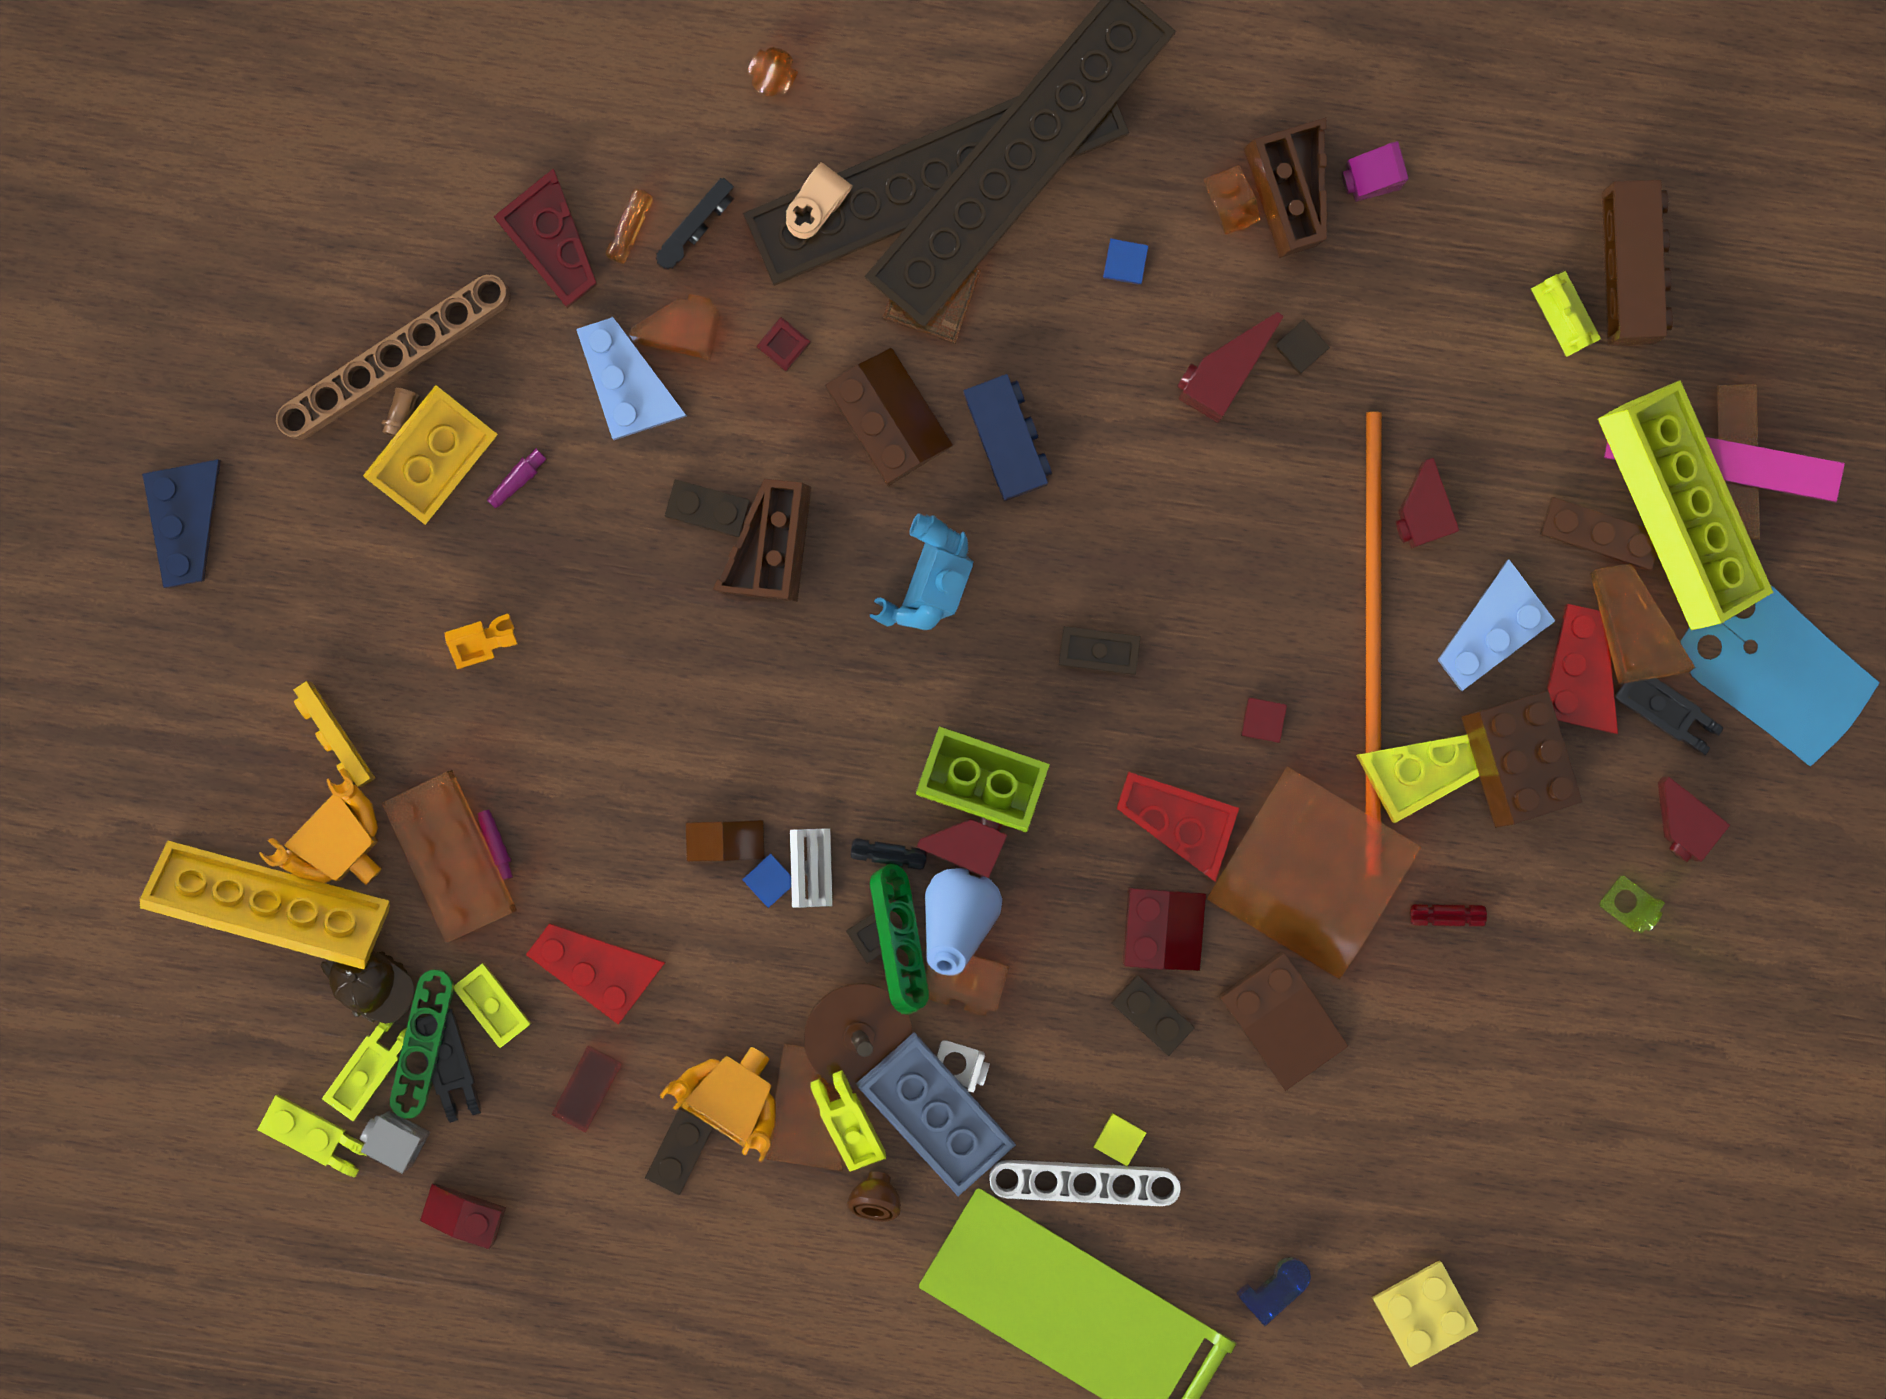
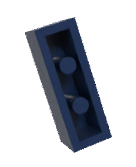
[963,374,1052,502]

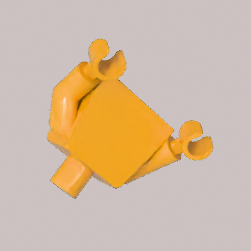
[259,769,382,885]
[660,1047,775,1162]

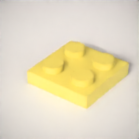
[1372,1260,1478,1367]

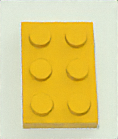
[363,385,498,525]

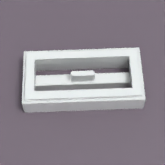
[790,829,832,908]

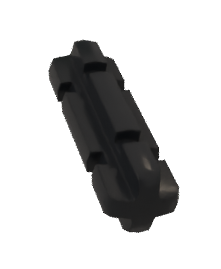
[851,839,927,870]

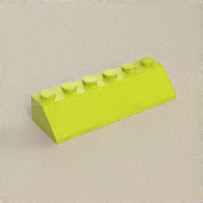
[1598,380,1774,630]

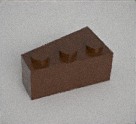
[1244,117,1327,258]
[713,478,812,602]

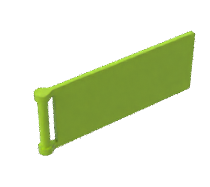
[919,1188,1237,1399]

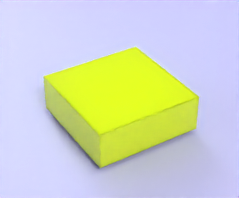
[1093,1113,1146,1167]

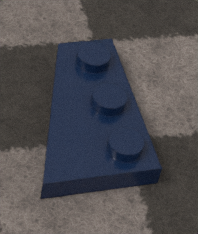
[142,459,221,588]

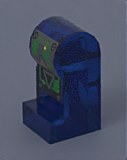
[1236,1257,1311,1326]

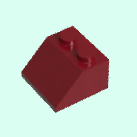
[917,817,1007,878]
[1123,887,1206,971]

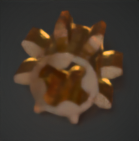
[747,47,798,96]

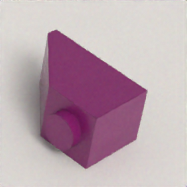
[1341,141,1408,202]

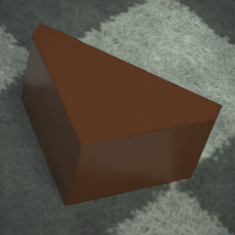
[686,820,765,861]

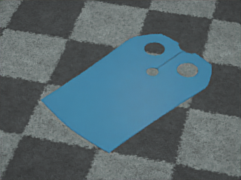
[1681,586,1880,766]

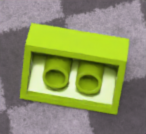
[916,726,1050,833]

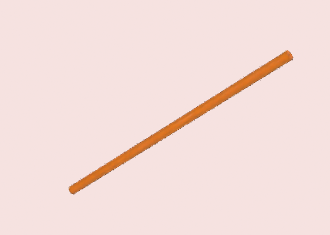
[1366,412,1382,876]

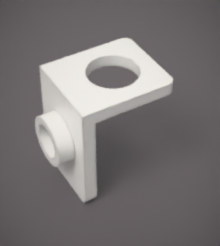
[937,1040,990,1093]

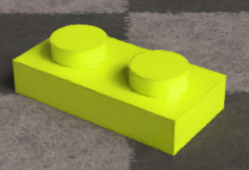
[454,963,532,1048]

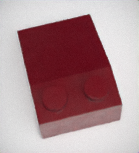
[1177,312,1284,423]

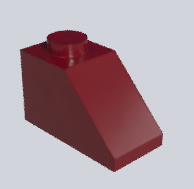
[1396,458,1459,548]
[1658,777,1730,863]
[420,1183,506,1249]

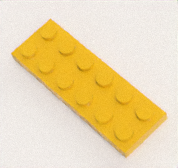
[140,841,390,969]

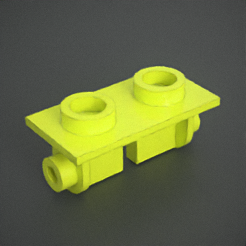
[1531,271,1601,357]

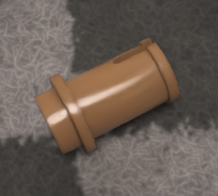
[381,388,419,437]

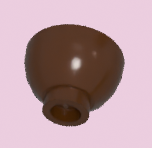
[847,1172,901,1222]

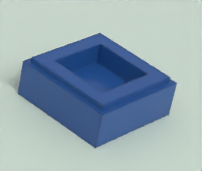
[1103,238,1148,285]
[742,853,792,908]

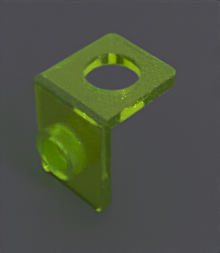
[1599,876,1665,934]

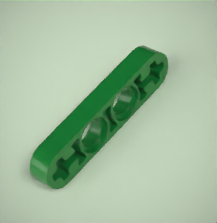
[870,864,929,1015]
[390,969,454,1119]

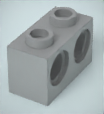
[360,1110,430,1174]

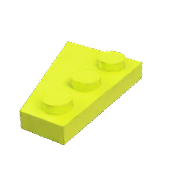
[1356,735,1479,823]

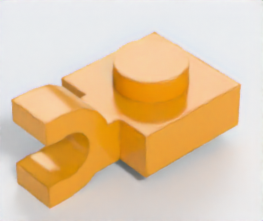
[444,613,517,669]

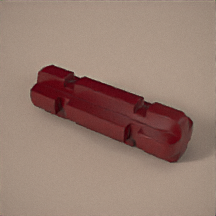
[1410,904,1487,926]

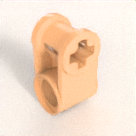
[786,162,853,239]

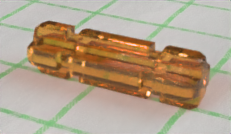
[606,189,653,264]

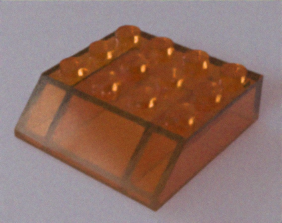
[1207,766,1422,980]

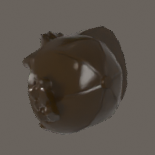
[321,950,415,1024]

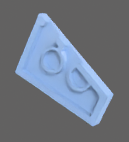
[576,317,686,440]
[1438,559,1555,691]

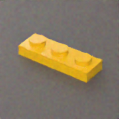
[293,681,376,787]

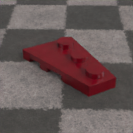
[493,168,597,309]

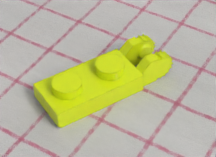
[322,1022,407,1121]
[810,1071,886,1172]
[257,1094,367,1178]

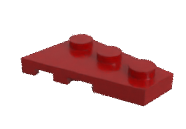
[1546,604,1618,734]
[1116,772,1239,882]
[526,923,666,1025]

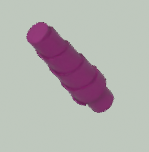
[487,448,547,509]
[478,810,513,882]

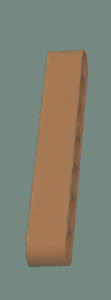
[276,275,510,440]

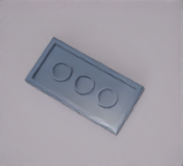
[856,1032,1016,1196]

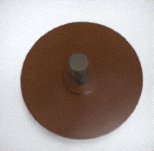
[804,983,913,1090]

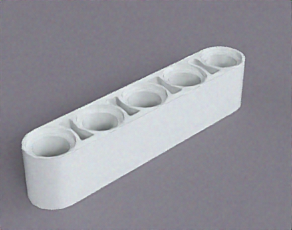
[989,1160,1181,1206]

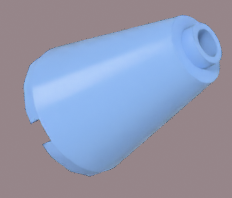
[925,868,1003,975]

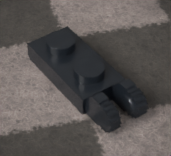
[656,178,734,270]
[1614,665,1724,756]
[416,1008,481,1123]

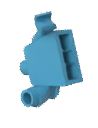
[870,514,973,630]

